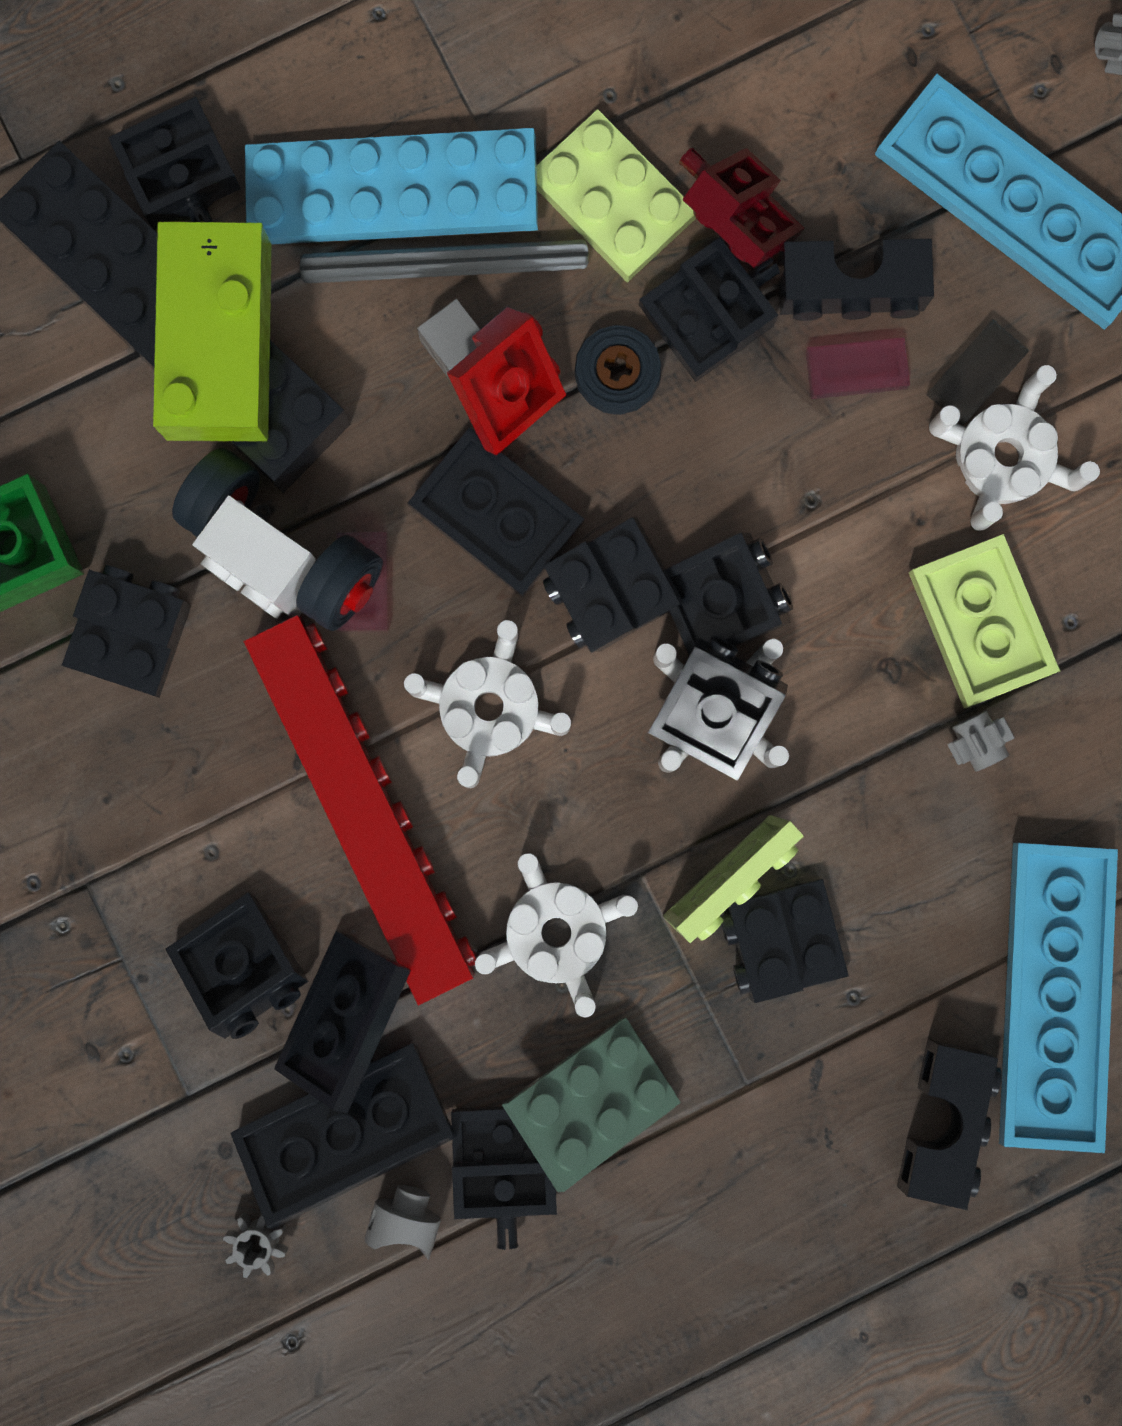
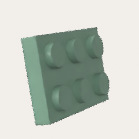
[502,1018,681,1192]

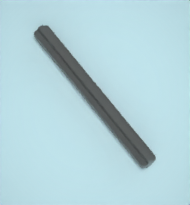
[299,240,589,283]

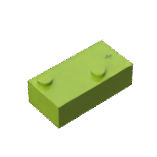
[153,222,272,441]

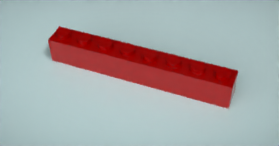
[243,615,477,1006]

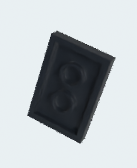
[407,427,584,598]
[274,931,411,1114]

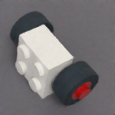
[172,448,383,631]

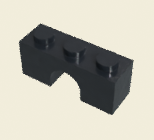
[778,238,934,321]
[897,1039,1002,1210]

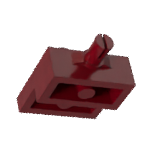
[679,147,805,268]

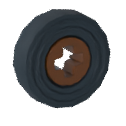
[574,325,662,415]

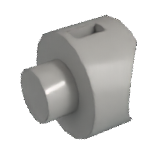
[364,1185,441,1260]

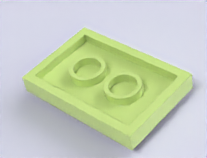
[537,109,696,283]
[908,534,1060,708]
[663,815,804,943]

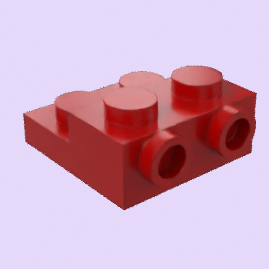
[447,307,566,455]

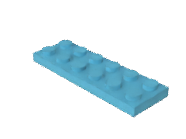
[875,74,1122,330]
[245,128,538,245]
[999,843,1118,1153]

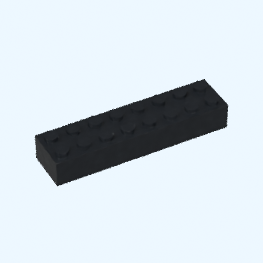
[0,141,351,493]

